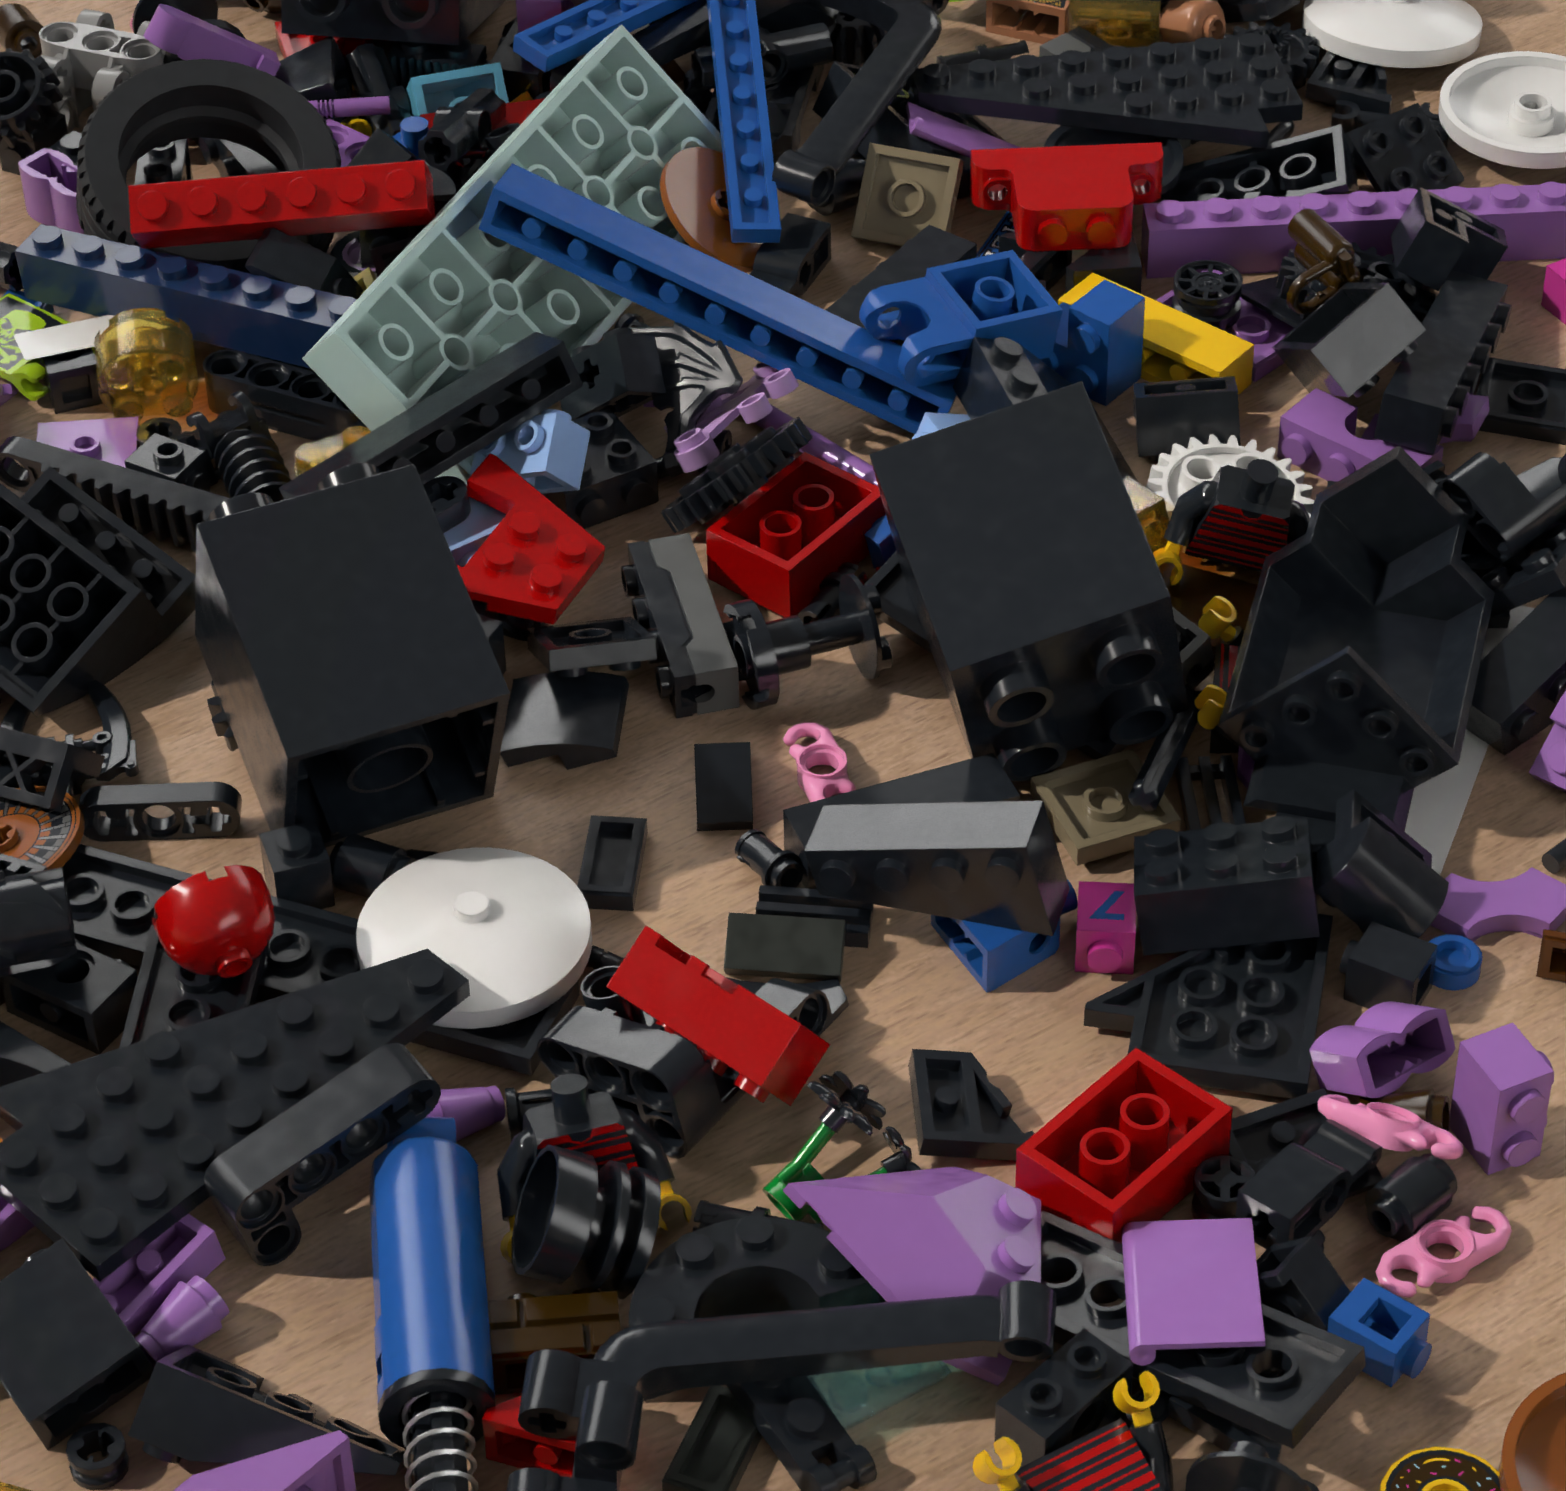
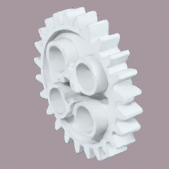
[1144,434,1315,567]

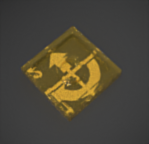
[1069,0,1161,48]

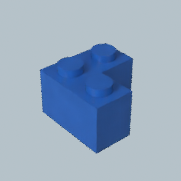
[1040,280,1145,406]

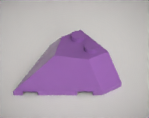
[782,1166,1041,1386]

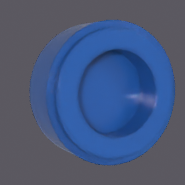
[1429,934,1482,990]

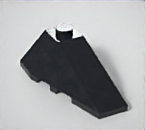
[1161,124,1358,202]
[128,1345,411,1475]

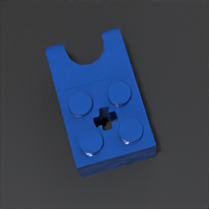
[859,250,1063,386]

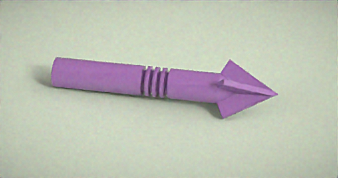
[309,96,390,118]

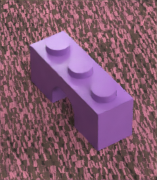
[1277,388,1444,482]

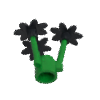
[763,1071,921,1223]

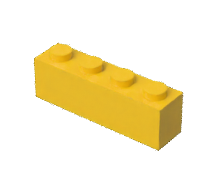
[1058,273,1254,395]

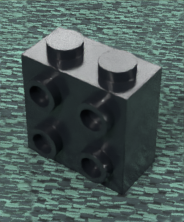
[543,408,659,529]

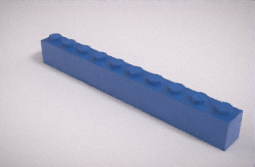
[478,163,957,434]

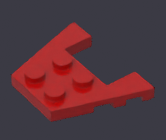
[456,453,606,625]

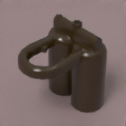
[1286,209,1360,315]

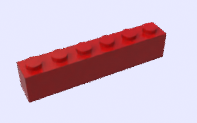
[128,160,435,249]

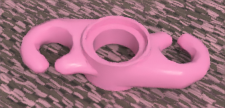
[783,722,856,802]
[1318,1094,1463,1160]
[1375,1206,1512,1298]

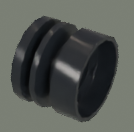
[511,1145,661,1299]

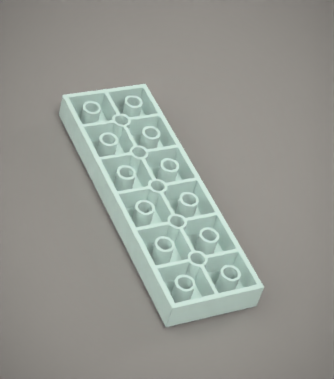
[302,24,722,486]

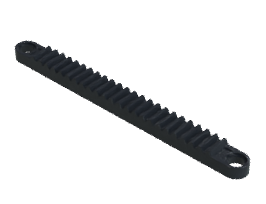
[0,436,548,641]

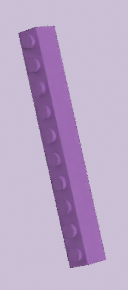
[1141,182,1566,279]

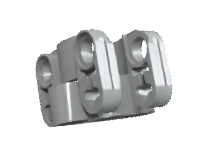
[39,9,166,134]

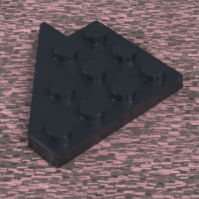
[1084,914,1333,1099]

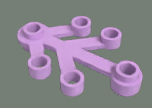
[664,362,799,473]

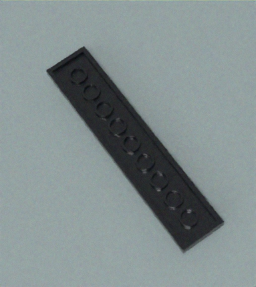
[62,844,580,1076]

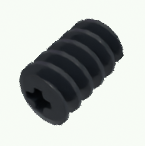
[214,429,292,503]

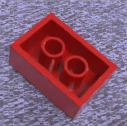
[706,452,886,617]
[1015,1048,1233,1244]

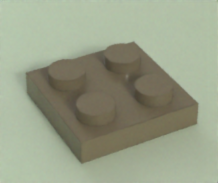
[851,143,964,247]
[1030,749,1181,866]

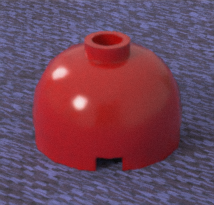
[152,865,275,978]

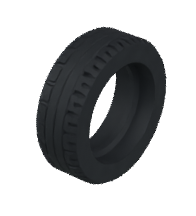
[76,59,341,274]

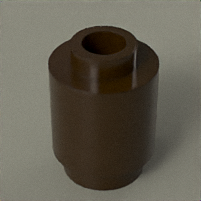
[0,3,43,58]

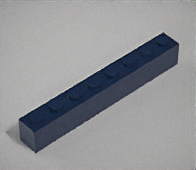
[15,224,357,369]

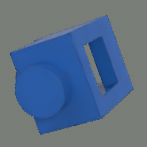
[1327,1278,1432,1387]

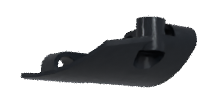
[1438,452,1566,569]
[536,965,849,1159]

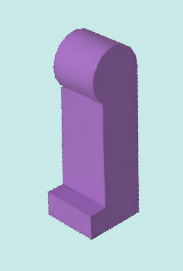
[143,4,281,77]

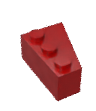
[606,925,830,1106]

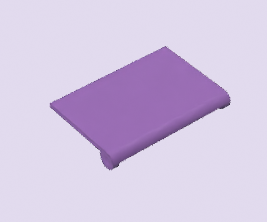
[906,102,1020,158]
[1121,1218,1265,1366]

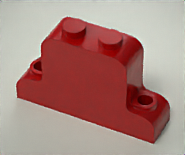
[970,142,1163,251]

